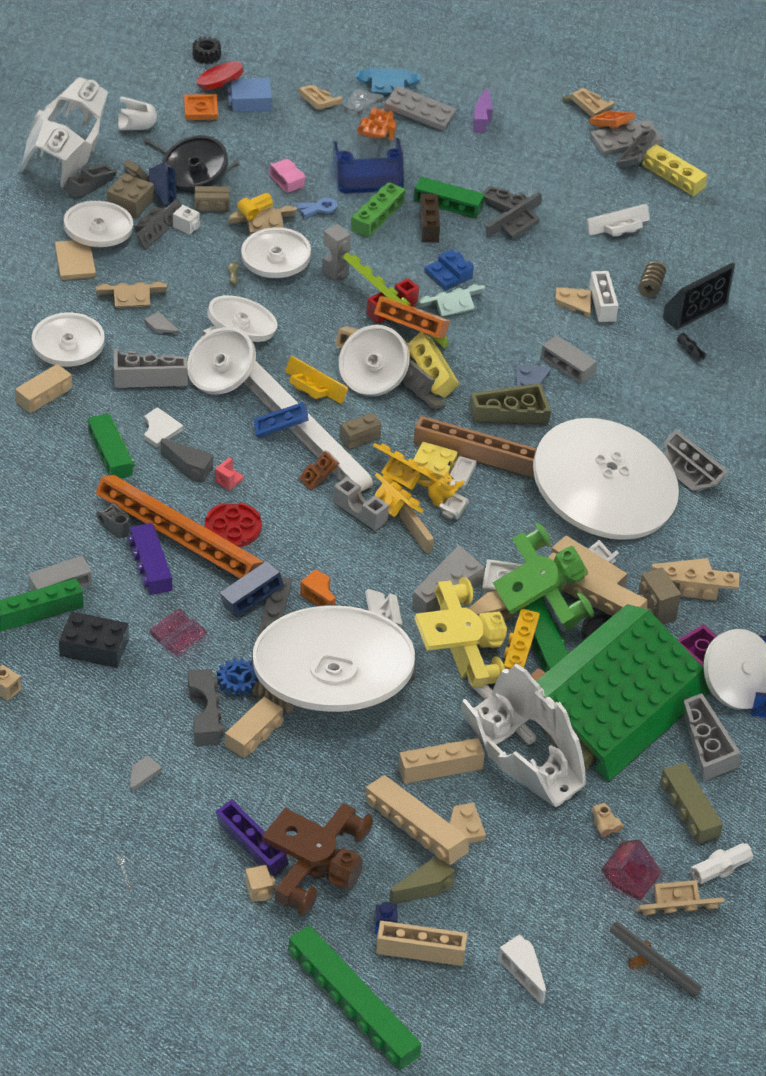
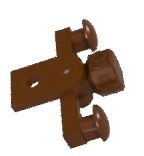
[262,803,373,916]

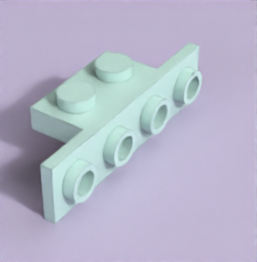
[416,284,485,318]

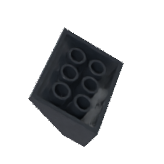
[663,262,735,330]

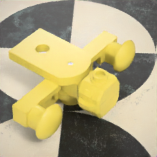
[414,577,507,688]

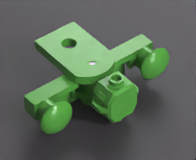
[492,522,594,631]

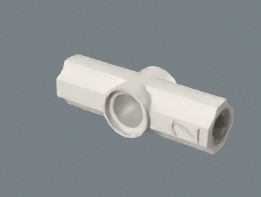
[691,843,753,884]

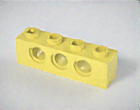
[642,144,708,196]
[408,332,460,399]

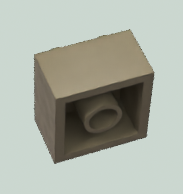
[107,173,154,218]
[638,567,681,624]

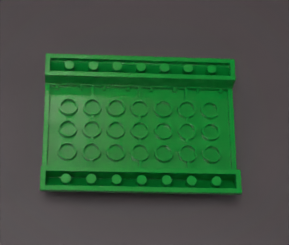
[536,604,709,782]

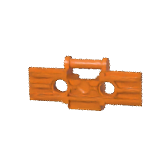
[357,107,396,140]

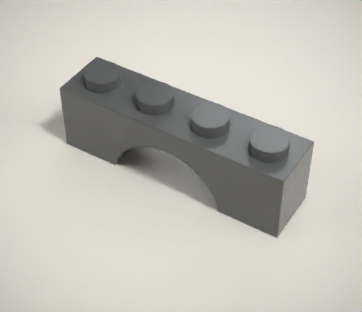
[188,669,223,746]

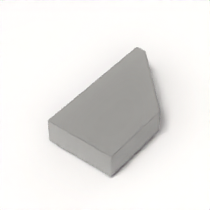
[144,312,178,335]
[130,756,162,792]

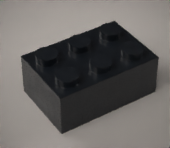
[59,611,129,668]

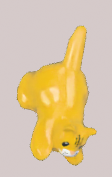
[417,472,465,507]

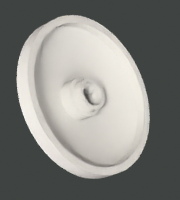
[64,201,133,247]
[241,228,311,278]
[207,295,277,342]
[32,313,105,367]
[339,325,410,396]
[187,327,256,395]
[704,629,766,710]

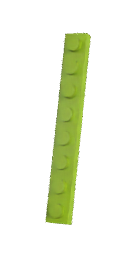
[343,252,450,349]

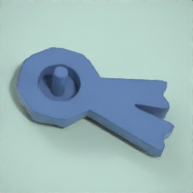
[296,198,337,219]

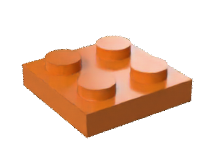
[184,94,218,121]
[589,111,635,129]

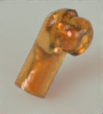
[628,941,651,969]

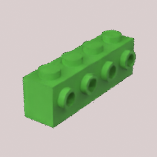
[351,182,406,238]

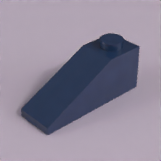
[148,162,177,206]

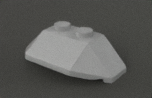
[664,429,729,492]

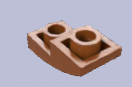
[299,451,340,490]

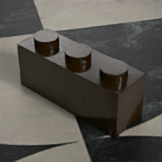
[419,193,440,243]

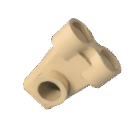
[592,803,624,837]

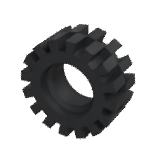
[193,37,221,64]

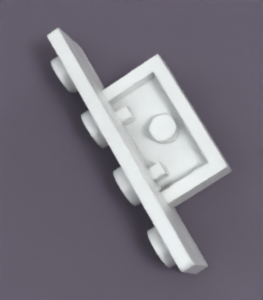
[587,204,650,237]
[365,589,402,628]

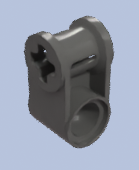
[96,503,130,538]

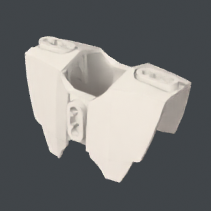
[20,77,108,187]
[461,664,586,808]

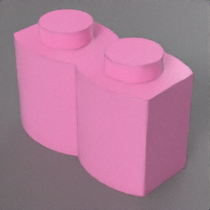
[269,159,306,193]

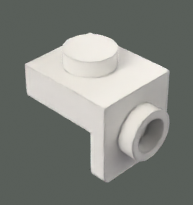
[439,493,469,520]
[589,540,619,564]

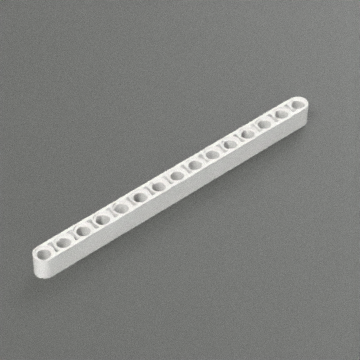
[201,325,373,492]

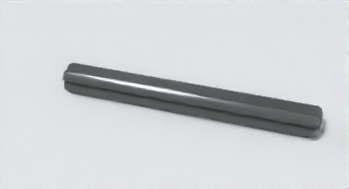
[609,922,702,997]

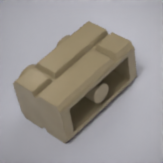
[195,186,229,212]
[340,413,381,450]

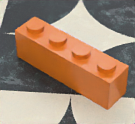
[374,297,450,338]

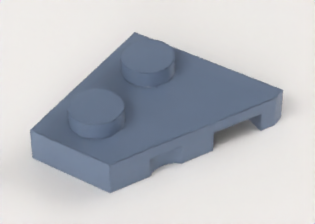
[516,365,551,387]

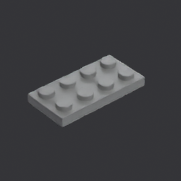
[384,86,456,131]
[590,120,663,156]

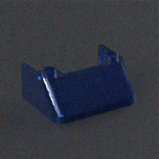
[332,138,404,194]

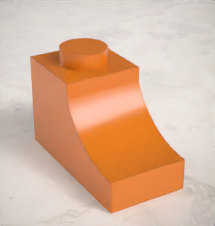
[300,569,336,606]

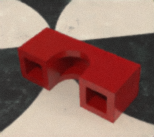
[366,278,419,324]

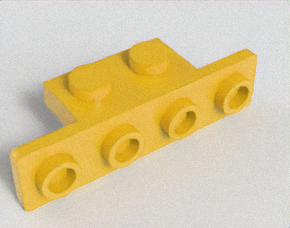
[285,356,348,404]
[373,443,437,490]
[374,473,424,517]
[504,609,540,670]

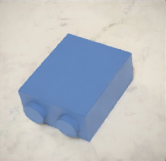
[227,78,272,112]

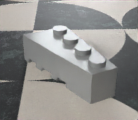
[114,349,188,388]
[412,545,485,613]
[683,693,740,782]

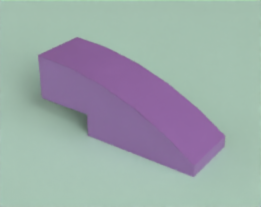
[473,89,493,132]

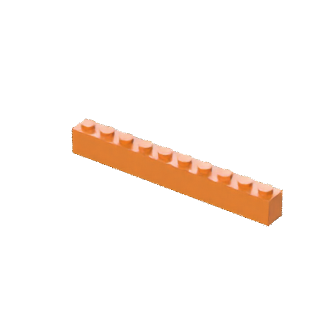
[95,475,264,578]

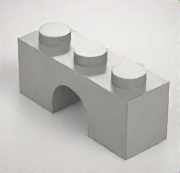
[322,224,351,281]
[333,477,389,531]

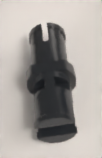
[677,333,706,362]

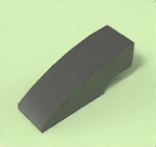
[65,164,117,198]

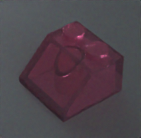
[601,839,662,900]

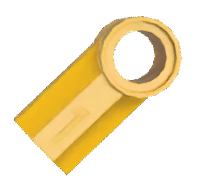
[237,193,273,220]

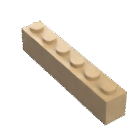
[548,552,648,616]
[365,775,469,865]

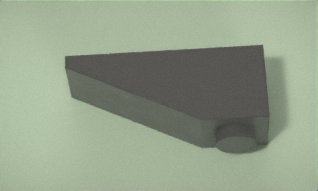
[161,438,213,482]

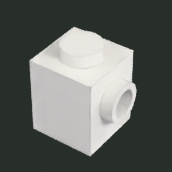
[173,205,201,235]

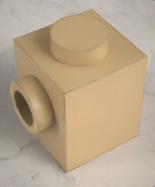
[0,664,22,701]
[245,865,276,902]

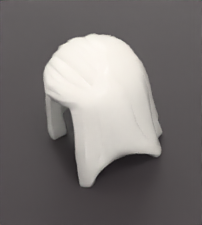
[118,97,157,131]

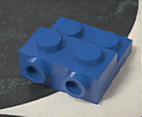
[424,249,474,291]

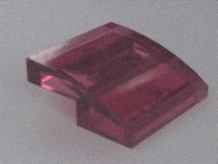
[149,608,207,655]

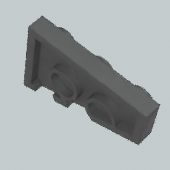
[616,129,656,168]
[482,186,529,212]

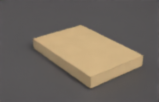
[55,240,96,280]

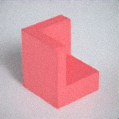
[215,457,243,491]

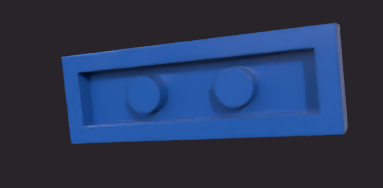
[254,402,309,438]

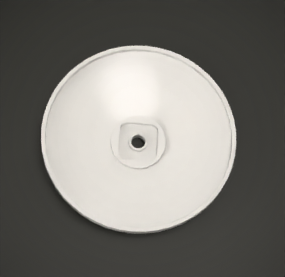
[533,418,679,539]
[253,606,415,712]

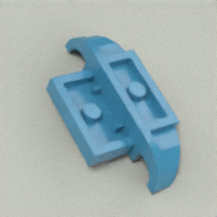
[356,67,421,96]

